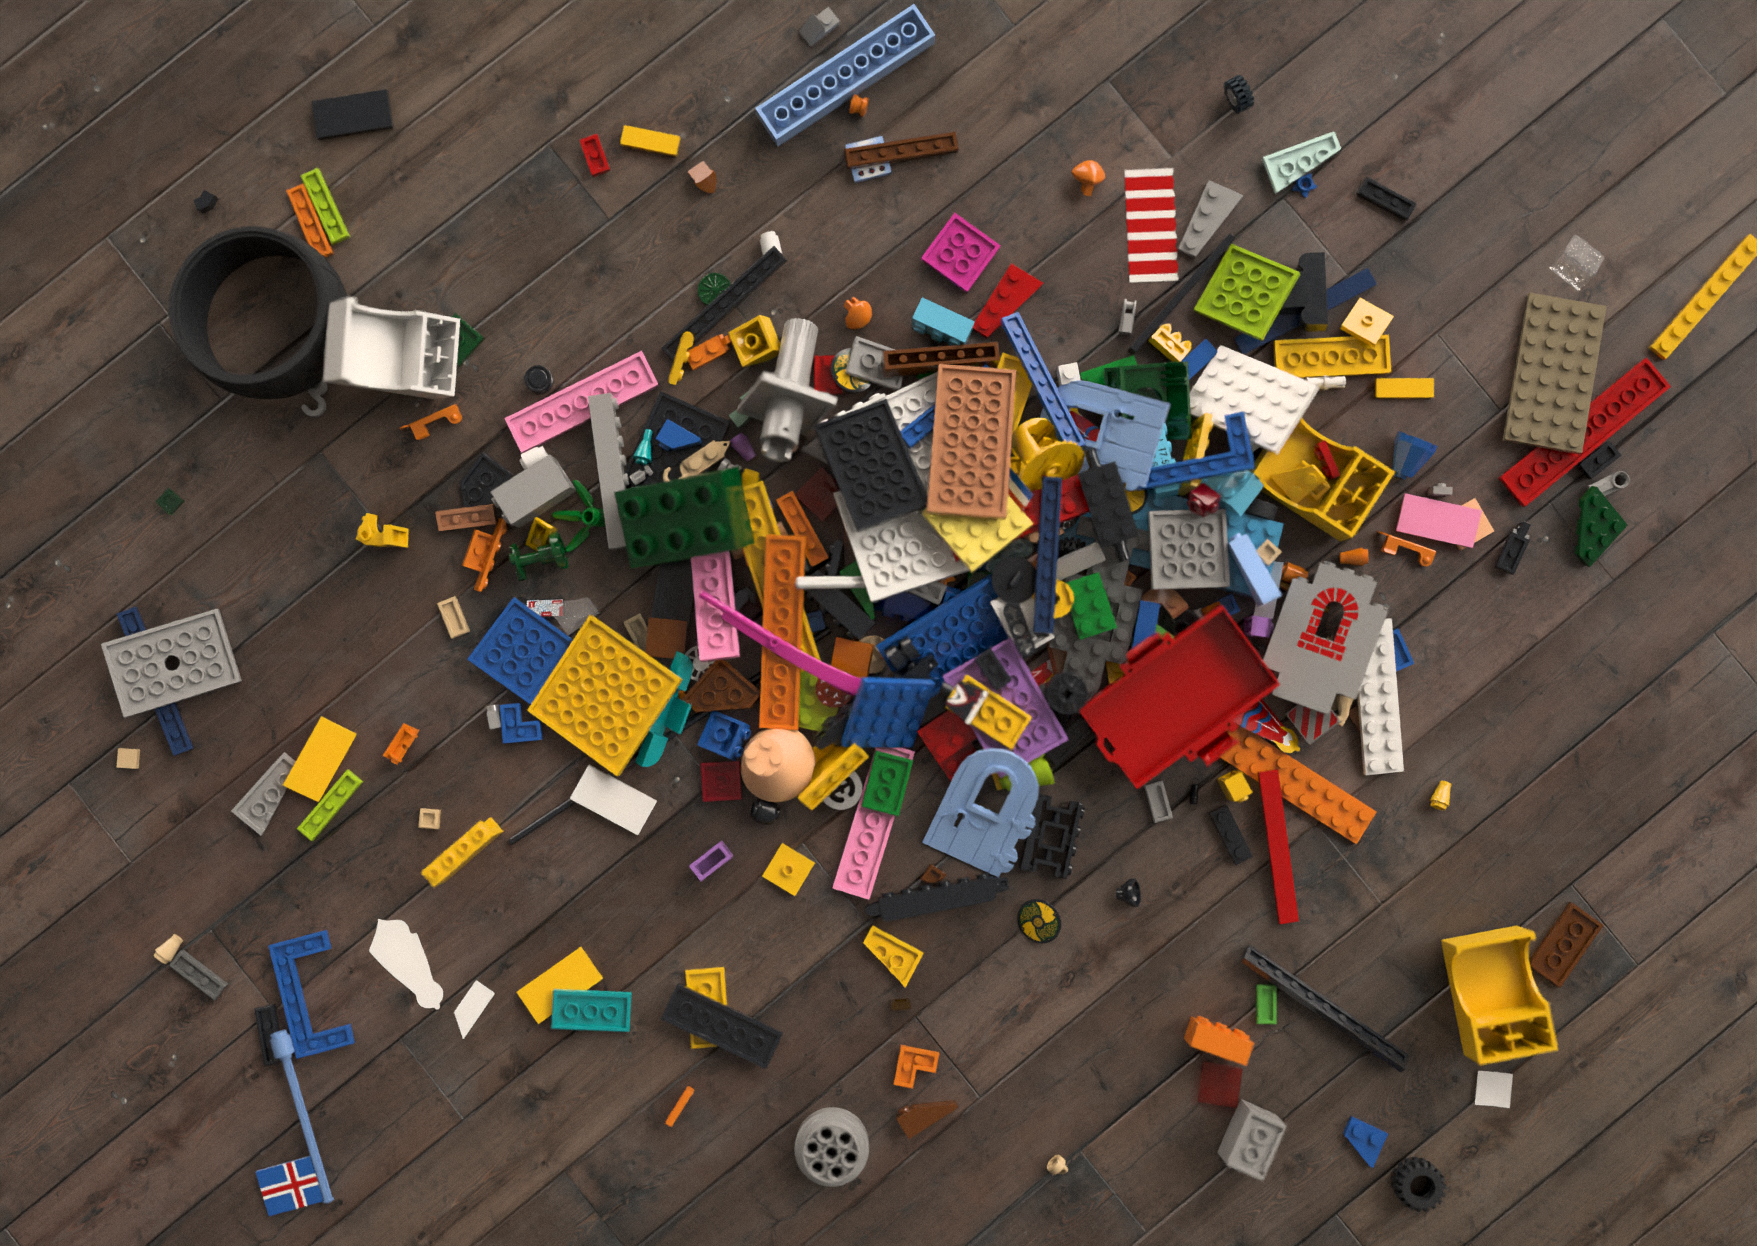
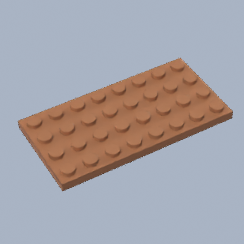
[927,364,1016,520]

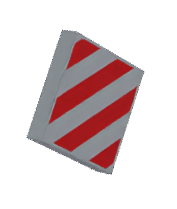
[1286,705,1341,745]

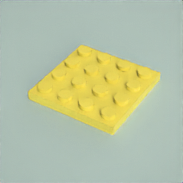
[922,495,1033,573]

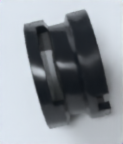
[524,365,554,394]

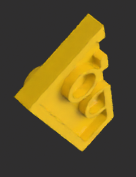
[863,925,924,987]

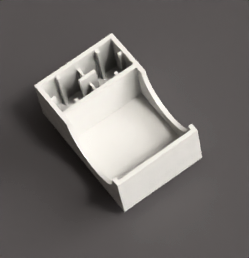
[323,298,460,399]

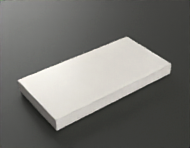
[570,764,657,835]

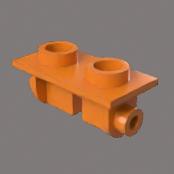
[383,723,419,765]

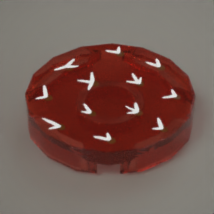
[815,678,852,708]

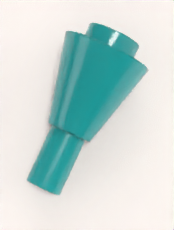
[633,429,653,465]

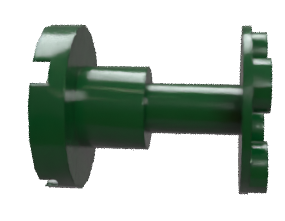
[509,531,569,581]

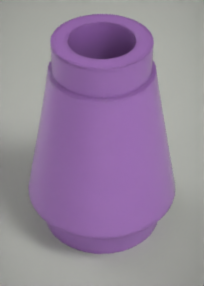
[730,432,755,462]

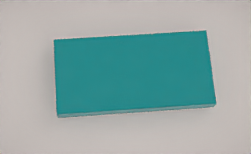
[551,989,632,1032]

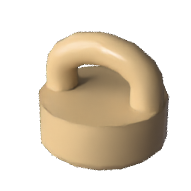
[1047,1155,1068,1175]

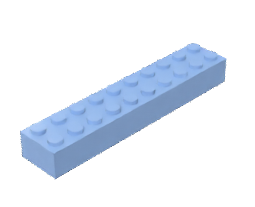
[755,4,935,147]

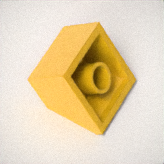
[728,315,780,367]

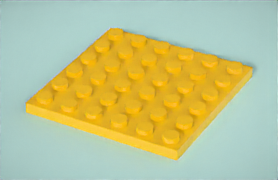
[527,615,683,776]

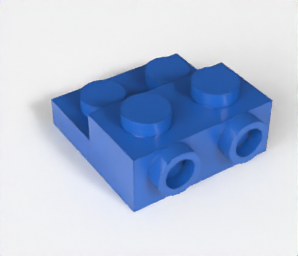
[697,711,751,761]

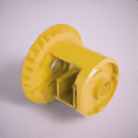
[1011,418,1084,492]

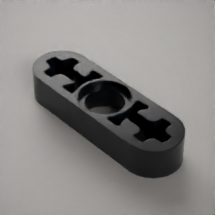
[1003,602,1035,657]

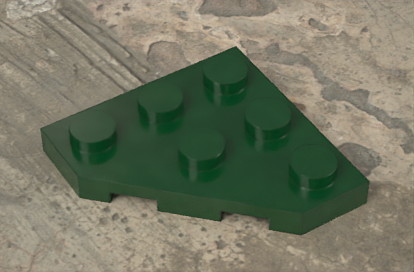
[1575,486,1628,567]

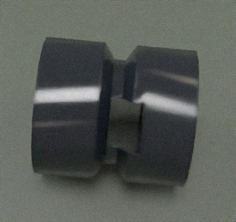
[885,636,921,672]

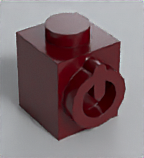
[1187,482,1221,518]

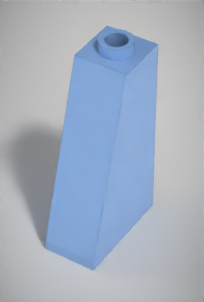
[1228,533,1282,607]

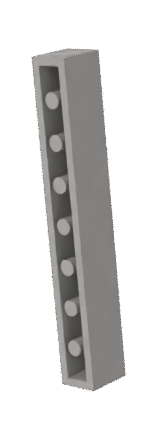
[588,393,629,550]

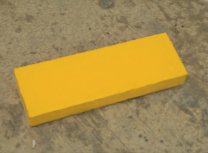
[620,125,681,157]
[1375,378,1434,398]

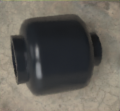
[750,799,780,825]

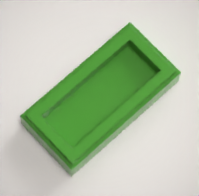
[1256,984,1277,1024]

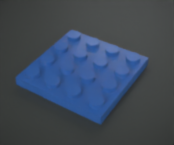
[467,597,573,704]
[841,678,935,748]

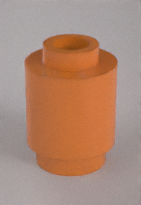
[1280,562,1308,584]

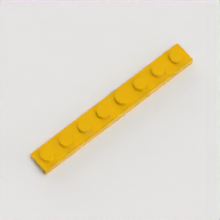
[1649,234,1757,360]

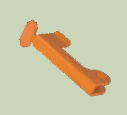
[399,404,462,440]
[1376,531,1436,566]

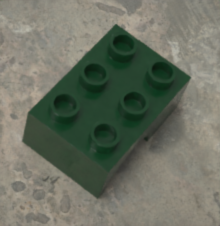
[614,467,755,569]

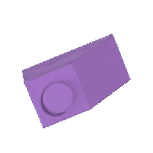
[1243,616,1274,638]

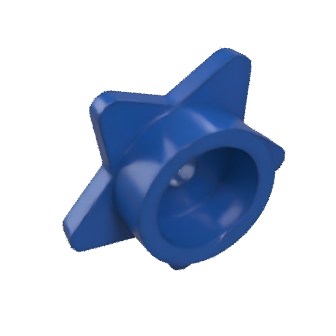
[1292,173,1317,197]

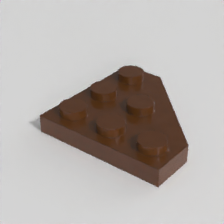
[682,659,761,713]

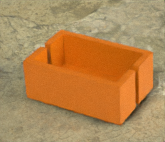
[1184,1015,1254,1066]

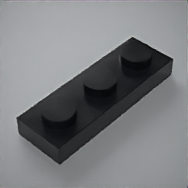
[1209,804,1253,865]

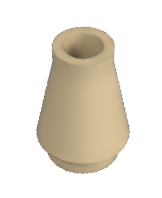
[154,934,183,964]

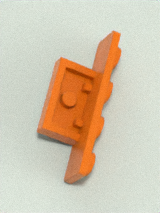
[462,518,507,592]

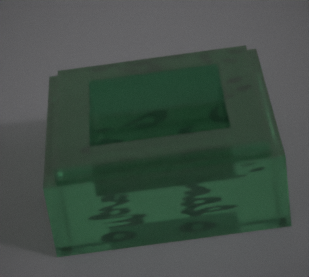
[155,488,184,515]

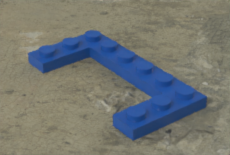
[1136,411,1255,491]
[268,930,355,1059]

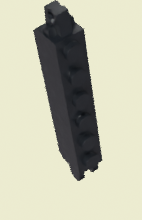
[813,654,939,749]
[865,873,1009,922]

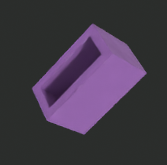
[689,840,733,881]

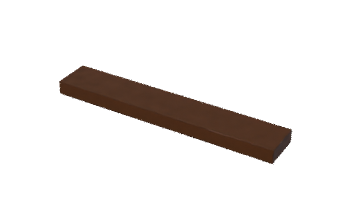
[844,132,959,169]

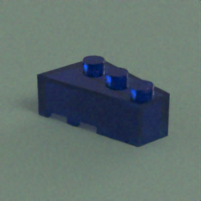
[873,592,941,622]

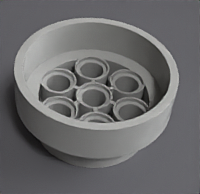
[795,1107,869,1187]

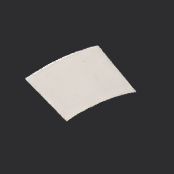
[1475,1071,1513,1108]

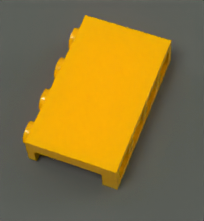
[798,743,868,810]
[422,817,504,887]

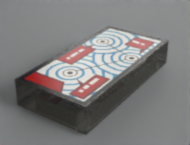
[526,598,566,618]

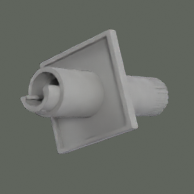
[737,318,837,462]

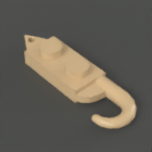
[663,440,730,482]

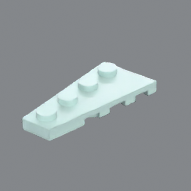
[1262,131,1341,194]

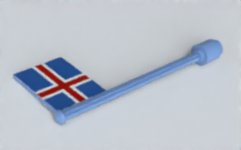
[256,1030,334,1216]

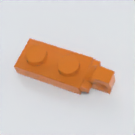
[687,334,733,371]

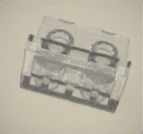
[1549,235,1604,291]

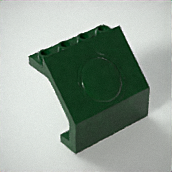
[1104,361,1192,440]

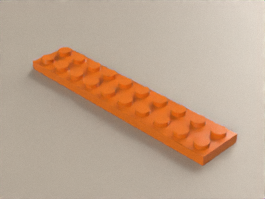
[759,534,806,730]
[1220,723,1377,844]

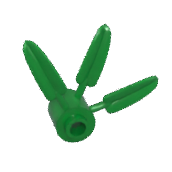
[552,480,605,552]

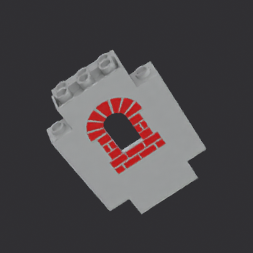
[1261,561,1388,715]

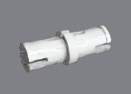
[1305,376,1346,390]

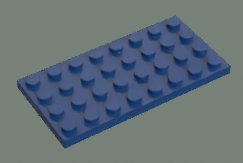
[876,573,1008,698]

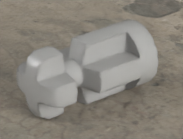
[629,465,653,486]

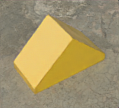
[526,517,558,551]

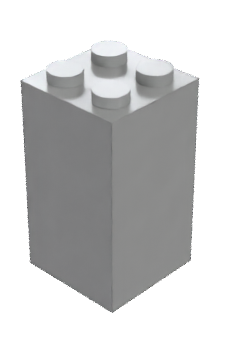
[491,454,577,528]

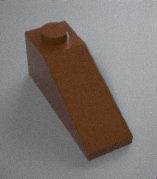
[896,1100,958,1139]

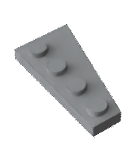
[1177,180,1243,258]
[231,752,296,836]

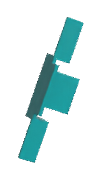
[635,651,693,767]

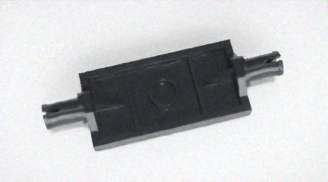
[1077,448,1139,563]

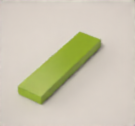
[301,168,350,245]
[297,770,363,841]

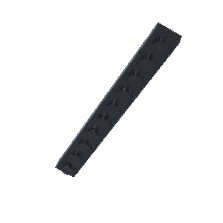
[1240,945,1409,1073]

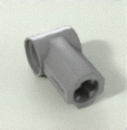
[1587,471,1630,496]

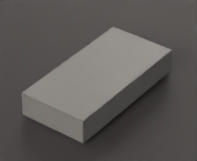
[1143,780,1173,823]

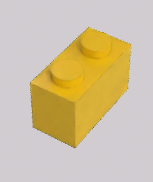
[1217,770,1252,803]

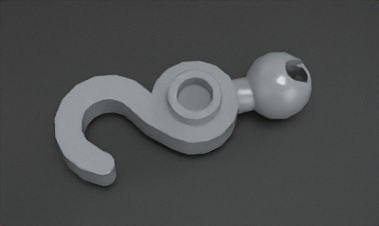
[302,380,327,417]

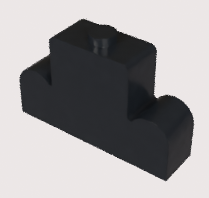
[1278,252,1328,332]

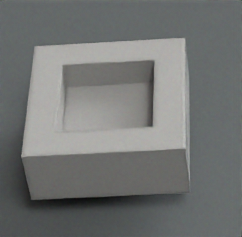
[1427,483,1453,497]

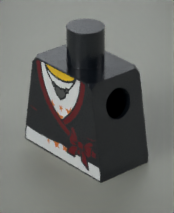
[939,681,989,725]

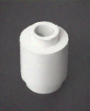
[760,231,782,255]
[519,446,547,470]

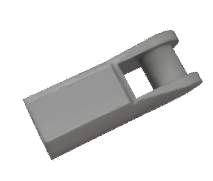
[1119,299,1137,335]

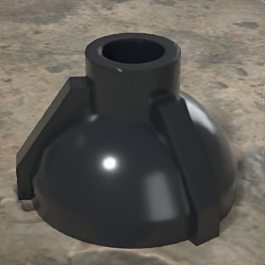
[1116,878,1141,907]

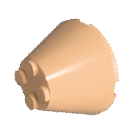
[740,728,815,802]

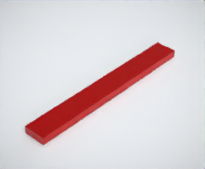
[1258,769,1299,924]

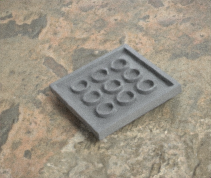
[1147,509,1230,590]

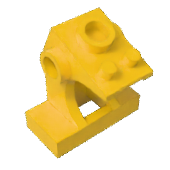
[356,513,409,548]

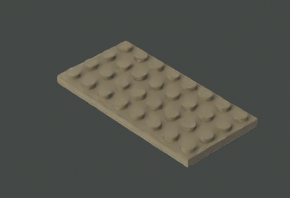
[1502,293,1607,455]

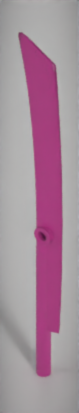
[699,591,861,696]

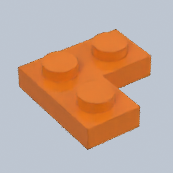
[894,1045,939,1088]

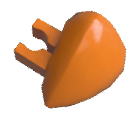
[1071,160,1106,196]
[844,297,872,329]

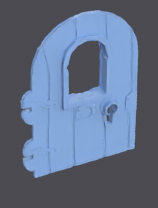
[1040,380,1170,492]
[922,749,1038,877]

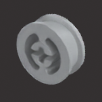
[823,771,863,810]

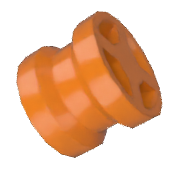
[849,94,869,117]

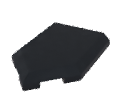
[460,452,513,508]

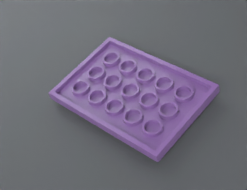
[942,638,1069,778]

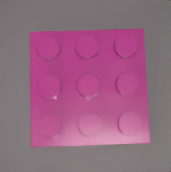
[921,213,1001,293]

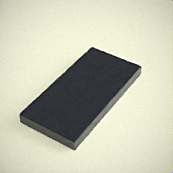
[312,89,394,140]

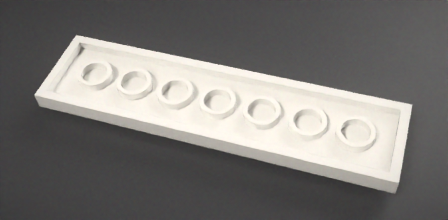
[1357,618,1404,775]

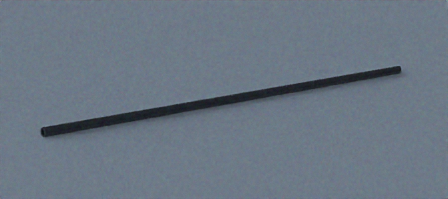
[508,626,832,845]

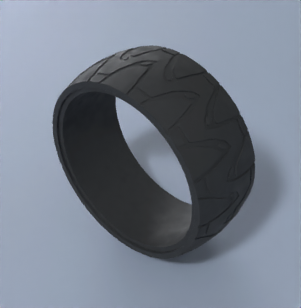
[169,226,348,400]

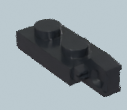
[1494,521,1531,575]

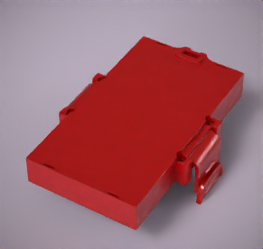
[1079,605,1281,789]

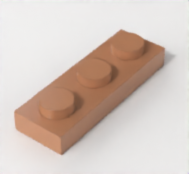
[435,504,497,531]

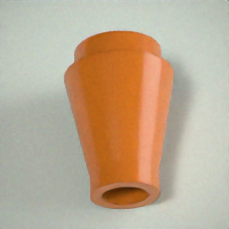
[1339,547,1369,566]

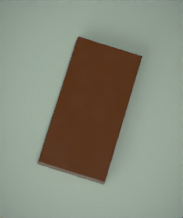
[1529,902,1604,988]

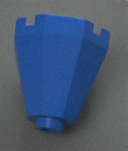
[1392,431,1438,480]

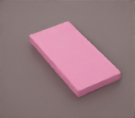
[1395,493,1482,548]

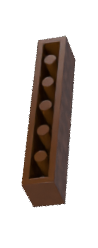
[881,342,1000,377]

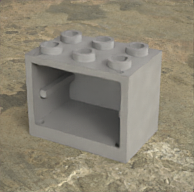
[1217,1099,1287,1181]

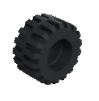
[1391,1157,1447,1212]

